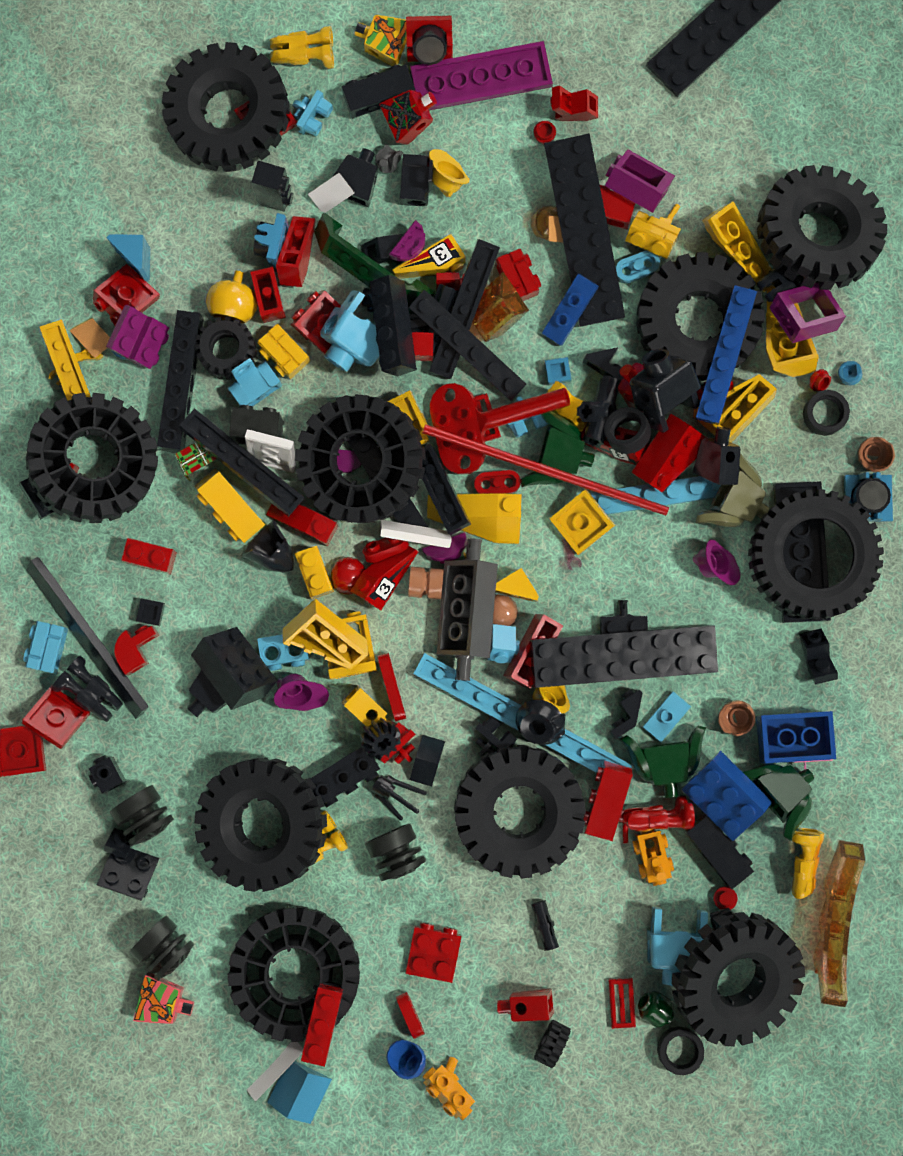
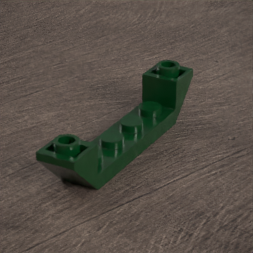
[314,212,435,306]

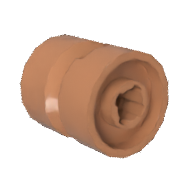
[408,567,444,600]

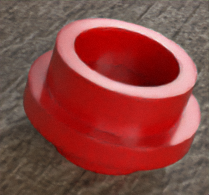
[533,121,556,144]
[809,369,831,391]
[713,886,738,910]

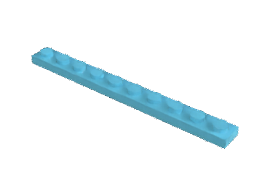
[413,653,633,773]

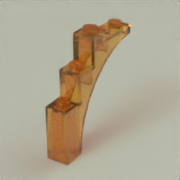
[813,840,865,1007]

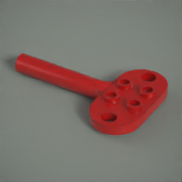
[430,383,570,475]

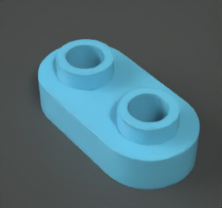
[616,251,660,283]

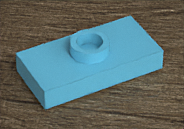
[643,691,691,743]

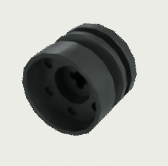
[110,785,174,847]
[365,823,426,881]
[129,915,195,981]

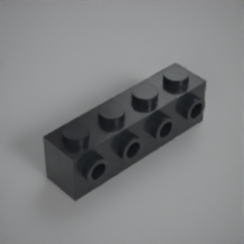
[370,275,417,377]
[310,747,381,808]

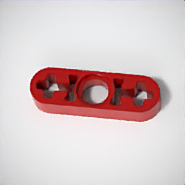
[377,653,407,722]

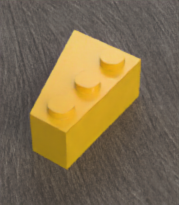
[693,374,777,443]
[194,468,265,543]

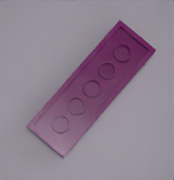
[410,41,553,111]

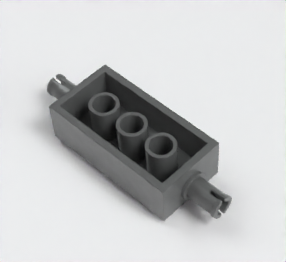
[436,538,498,681]

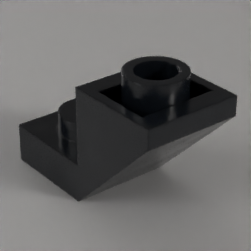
[360,233,405,264]
[799,628,838,685]
[609,689,643,739]

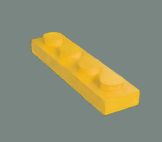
[39,319,91,401]

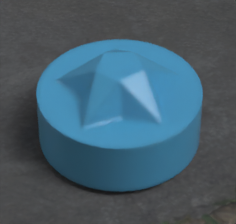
[838,361,863,385]

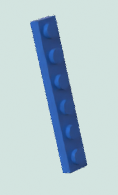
[696,285,757,425]

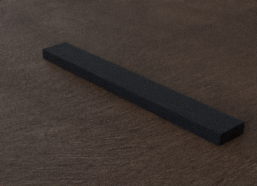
[26,557,148,719]

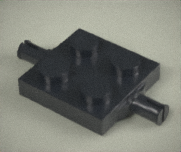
[599,600,648,634]

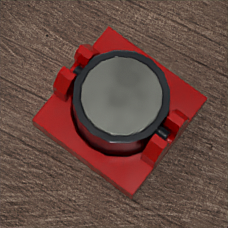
[406,15,453,65]

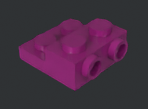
[106,305,169,369]

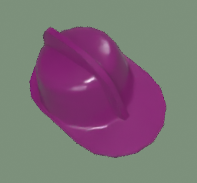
[692,540,741,585]
[274,673,329,711]

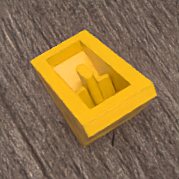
[495,568,539,602]

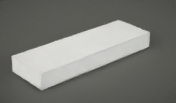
[380,520,451,548]

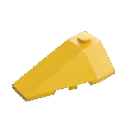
[702,201,773,291]
[427,494,522,544]

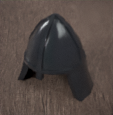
[242,520,294,573]

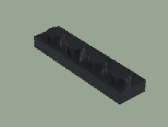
[422,443,471,535]

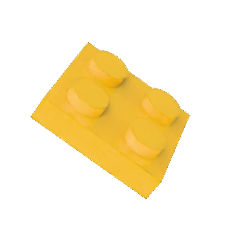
[549,489,616,555]

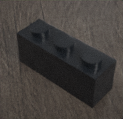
[342,64,416,119]
[251,161,294,212]
[684,814,754,889]

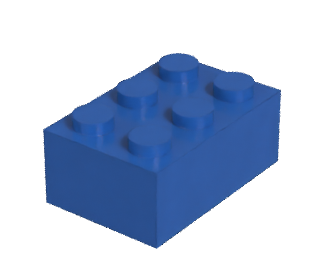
[756,711,836,763]
[681,750,772,841]

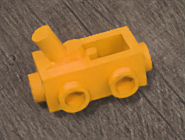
[632,829,674,886]
[422,1057,475,1121]

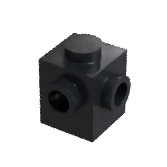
[88,755,127,794]

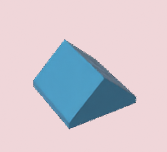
[106,234,151,282]
[268,1061,332,1124]

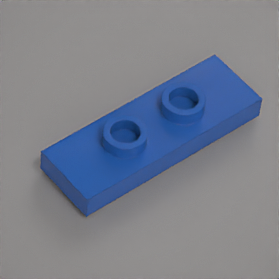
[542,274,599,346]

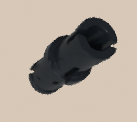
[531,900,559,951]

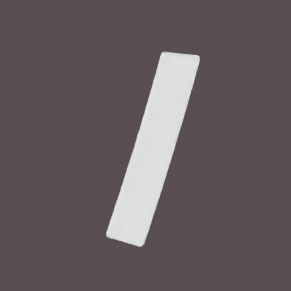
[247,1042,303,1101]

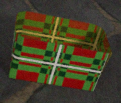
[175,442,216,481]

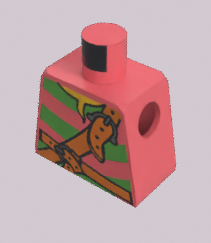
[133,972,194,1024]

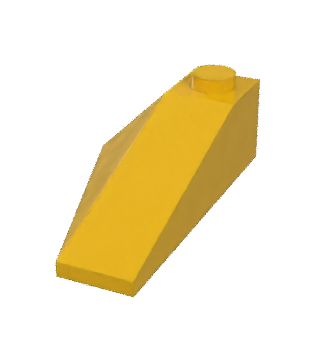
[766,286,819,377]

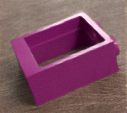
[605,149,675,213]
[769,282,846,343]

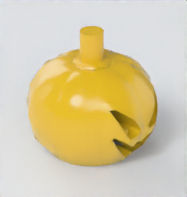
[206,270,257,325]

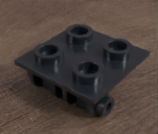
[96,849,159,901]

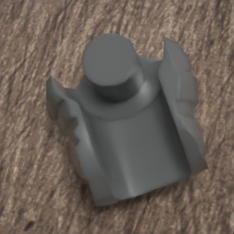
[375,144,403,173]

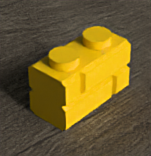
[625,211,681,259]
[257,324,310,380]
[295,546,334,600]

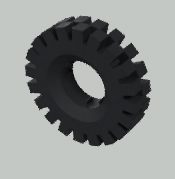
[162,42,290,172]
[757,165,887,290]
[636,252,765,381]
[26,393,158,523]
[295,394,426,523]
[454,745,586,879]
[194,757,327,892]
[228,906,360,1042]
[671,912,805,1047]

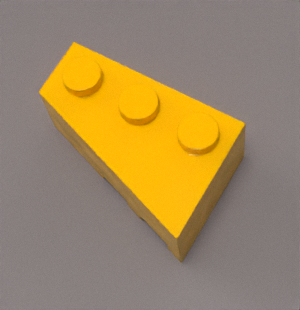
[283,598,368,670]

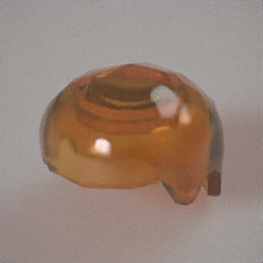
[530,205,558,241]

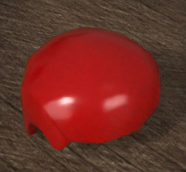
[331,557,365,595]

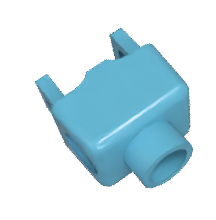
[320,290,379,372]
[647,907,708,986]

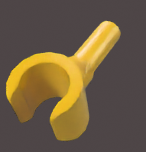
[659,204,680,224]

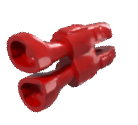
[622,796,695,831]

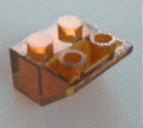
[473,272,529,342]

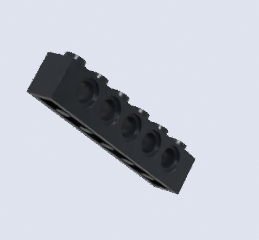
[157,310,204,453]

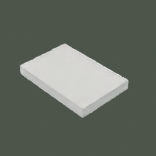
[245,429,296,473]

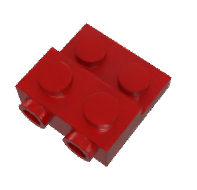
[93,264,160,326]
[290,290,341,355]
[406,922,462,983]

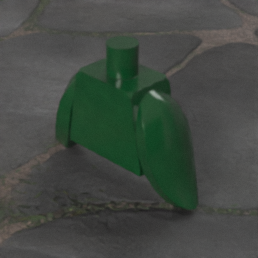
[521,411,595,488]
[619,725,707,798]
[743,764,814,841]

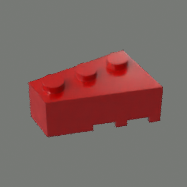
[632,414,707,492]

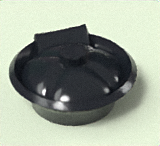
[516,700,566,745]

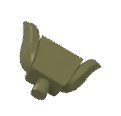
[695,452,769,527]

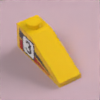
[392,234,466,279]

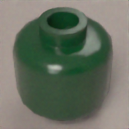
[638,991,674,1028]

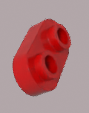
[474,470,521,494]
[362,537,409,563]

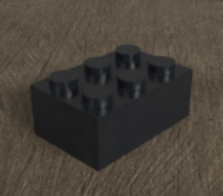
[191,627,278,710]

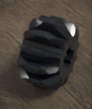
[360,717,401,760]

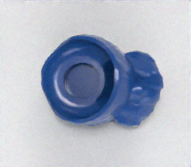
[386,1040,426,1080]

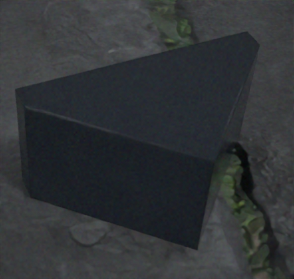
[409,735,445,787]

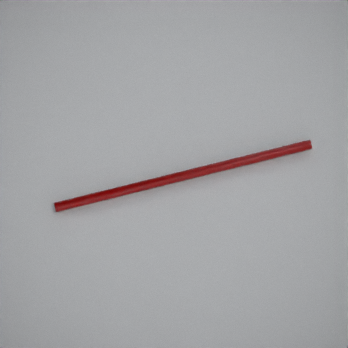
[422,424,669,516]

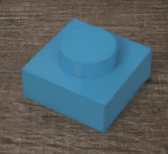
[544,357,572,385]

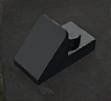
[583,347,623,383]

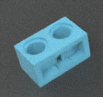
[257,634,310,671]

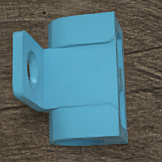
[227,358,282,407]

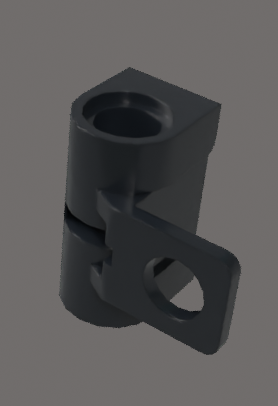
[400,154,433,207]

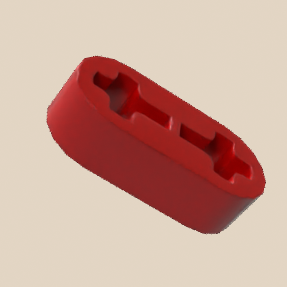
[396,992,425,1039]

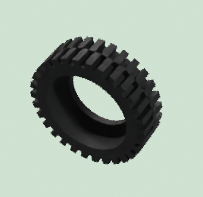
[748,489,884,620]

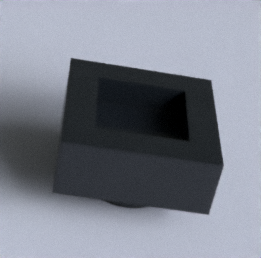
[136,598,165,626]
[104,828,135,859]

